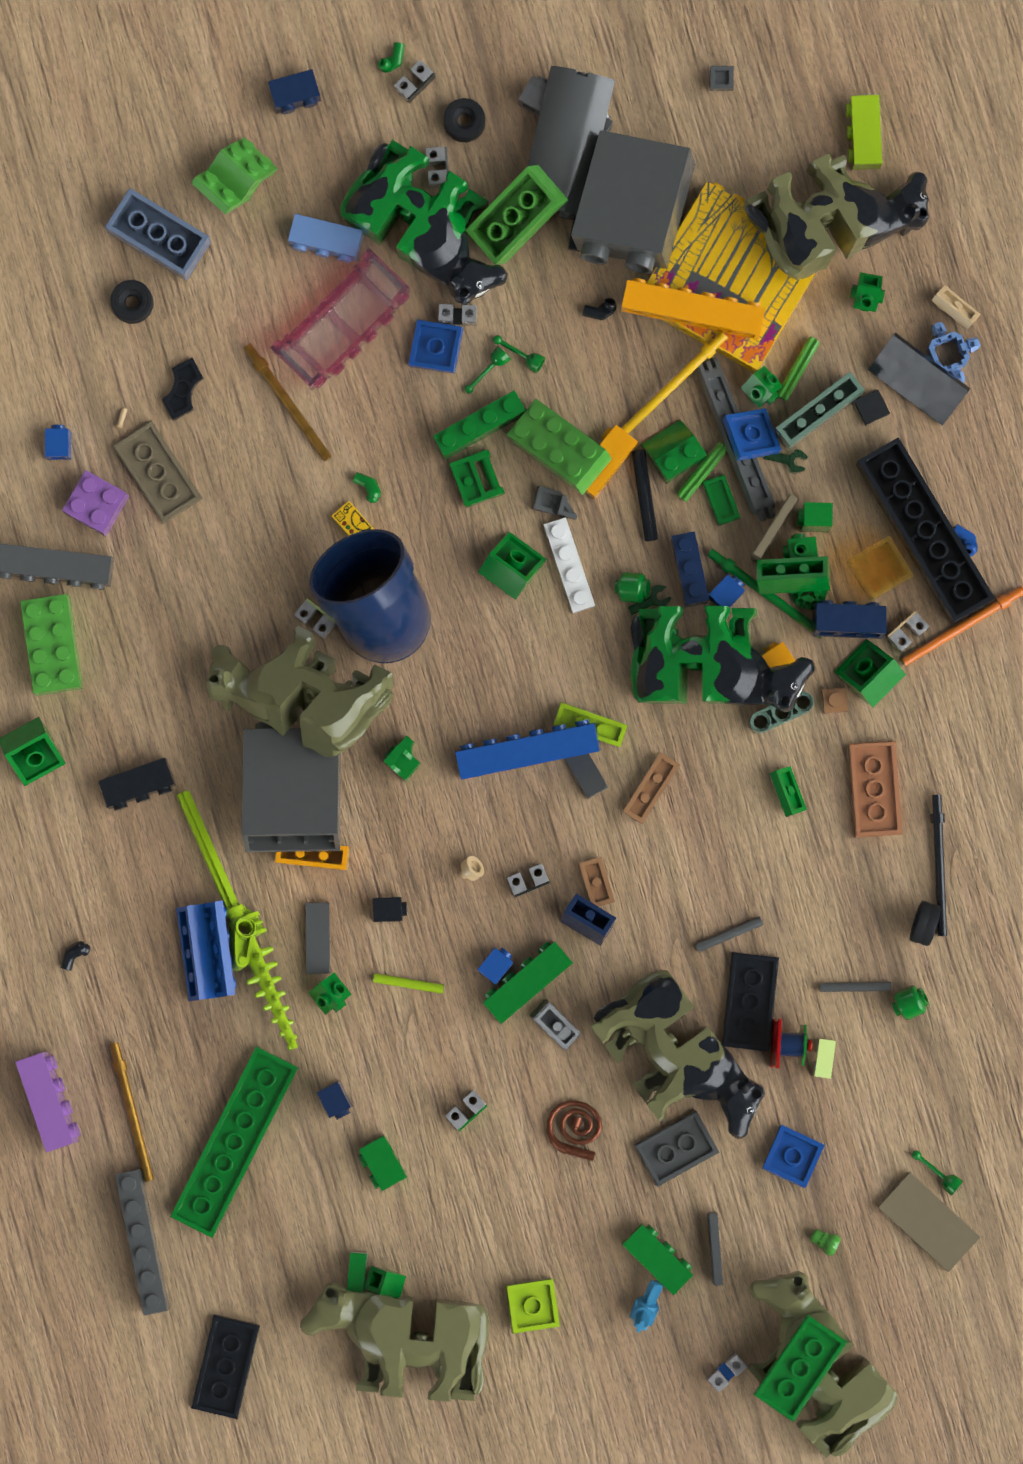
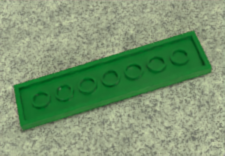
[170,1046,299,1238]

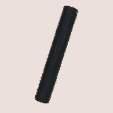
[632,450,658,542]

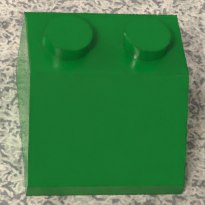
[641,420,707,484]
[478,532,547,600]
[834,639,906,707]
[0,717,66,786]

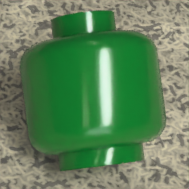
[614,572,650,603]
[892,985,929,1020]

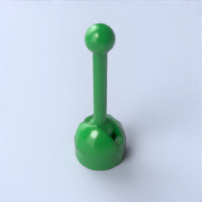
[493,335,546,374]
[464,346,511,394]
[912,1150,963,1196]

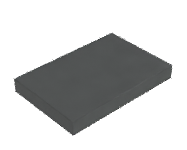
[635,1111,720,1187]

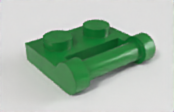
[449,450,505,508]

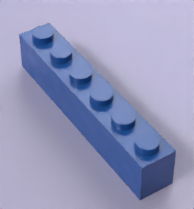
[455,719,600,780]

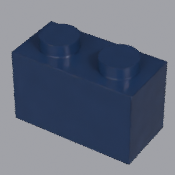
[268,69,321,115]
[561,893,616,946]
[317,1081,353,1120]

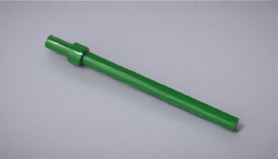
[707,548,822,639]

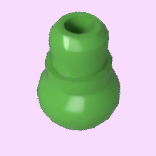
[810,1229,841,1256]

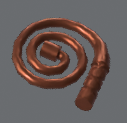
[546,1101,602,1161]

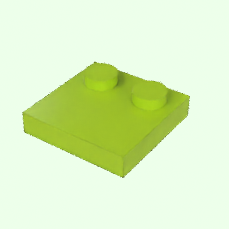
[505,1278,560,1334]

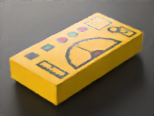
[332,501,374,536]

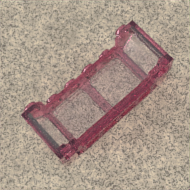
[270,248,410,391]

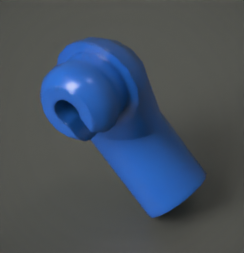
[953,524,978,557]

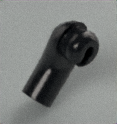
[582,298,616,320]
[60,941,90,971]

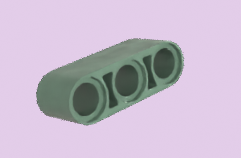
[749,692,814,734]

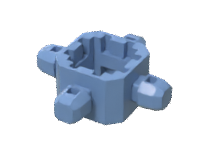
[926,322,980,383]

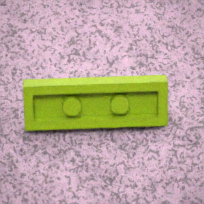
[554,702,628,747]

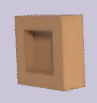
[822,688,848,714]

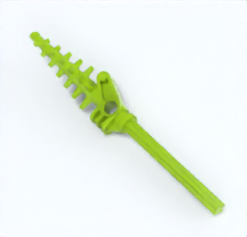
[176,790,298,1051]

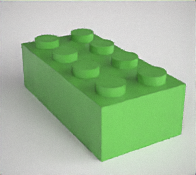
[466,165,568,265]
[507,399,612,495]
[20,594,84,696]

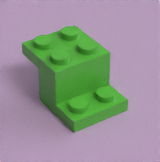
[192,138,278,214]

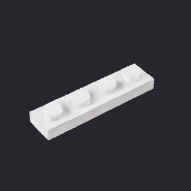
[544,517,595,614]

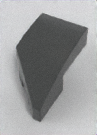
[532,486,577,520]

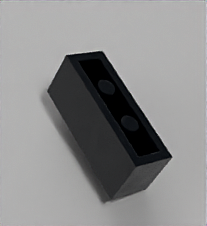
[98,758,176,811]

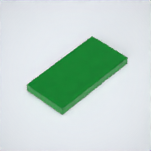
[753,1314,847,1422]

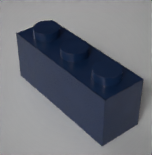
[671,531,709,608]
[812,600,887,639]

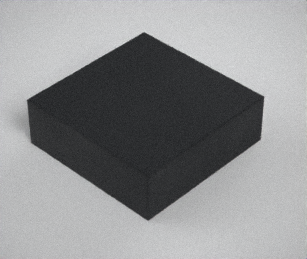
[854,389,890,426]

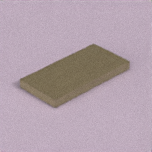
[113,420,203,524]
[878,1172,980,1272]

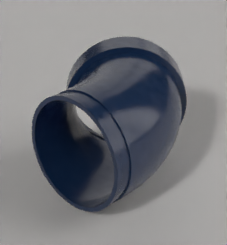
[309,529,431,663]

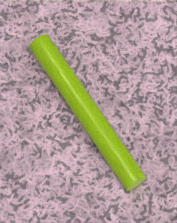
[373,973,444,994]

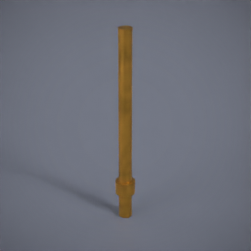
[244,343,332,462]
[109,1042,154,1182]

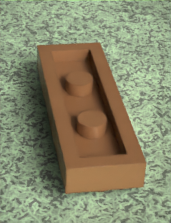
[623,752,680,824]

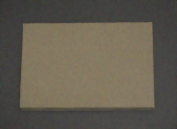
[750,494,798,563]

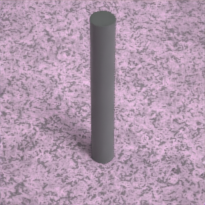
[695,917,763,953]
[820,982,891,992]

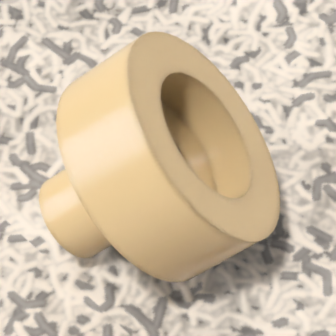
[460,856,484,881]

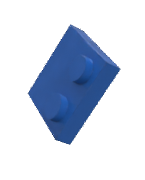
[408,320,464,374]
[722,408,782,461]
[762,1125,825,1189]

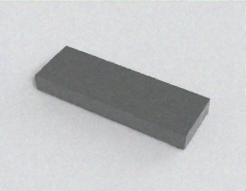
[305,903,330,974]
[707,1212,723,1286]

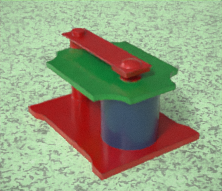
[770,1019,812,1068]

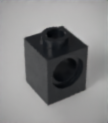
[373,897,407,922]

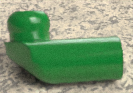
[378,42,405,73]

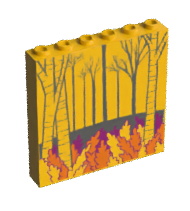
[647,181,816,373]

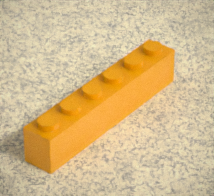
[621,278,765,340]

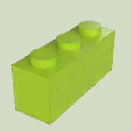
[845,95,882,170]

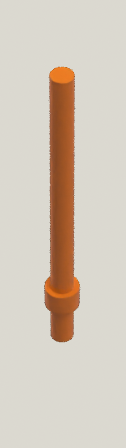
[901,586,1023,666]

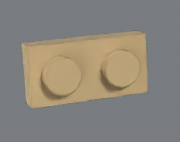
[931,285,981,330]

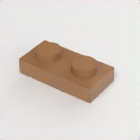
[579,857,615,907]

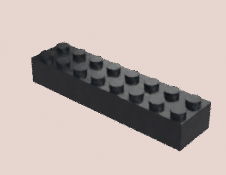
[856,437,995,625]

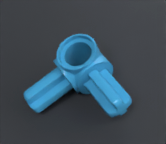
[629,1280,663,1333]

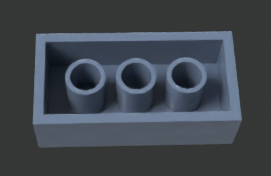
[105,188,211,281]

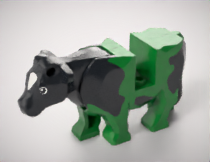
[340,140,508,305]
[630,606,815,712]

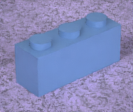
[288,214,364,263]

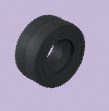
[443,98,485,142]
[110,280,154,324]
[910,901,941,946]

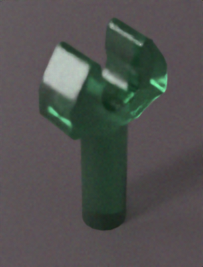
[763,449,808,474]
[628,585,671,615]

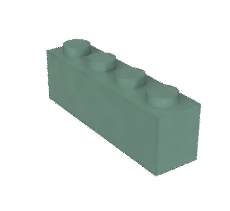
[775,371,864,450]

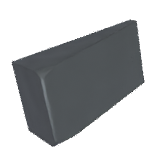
[565,754,608,799]
[530,999,581,1050]

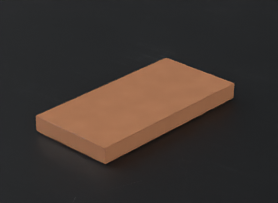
[848,741,903,838]

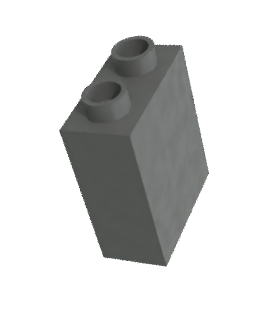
[571,130,695,274]
[242,721,341,852]

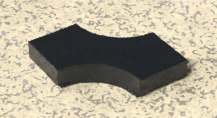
[162,357,204,421]

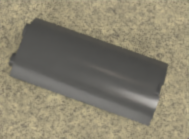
[527,65,615,220]

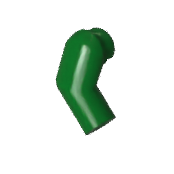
[353,472,381,503]

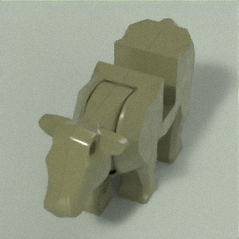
[207,625,393,757]
[747,1271,898,1458]
[300,1282,489,1402]

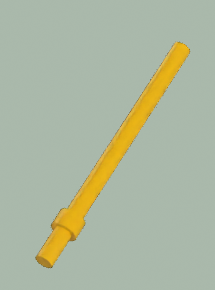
[621,331,728,434]

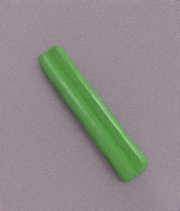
[777,337,820,401]
[677,442,727,502]

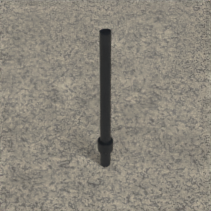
[930,795,947,936]

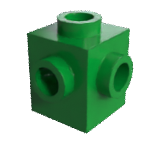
[850,272,885,312]
[740,366,783,408]
[783,534,818,558]
[308,972,352,1015]

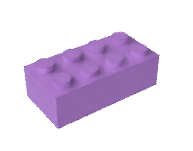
[15,1052,81,1152]

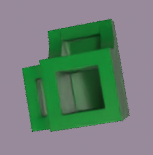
[383,736,421,782]

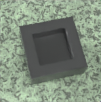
[710,66,734,91]

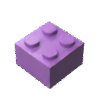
[62,470,129,537]

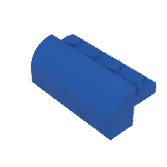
[176,900,236,1001]

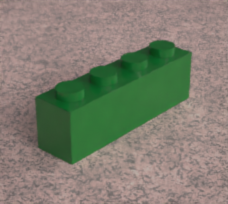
[433,390,526,460]
[483,941,573,1024]

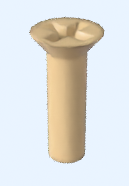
[114,408,127,430]

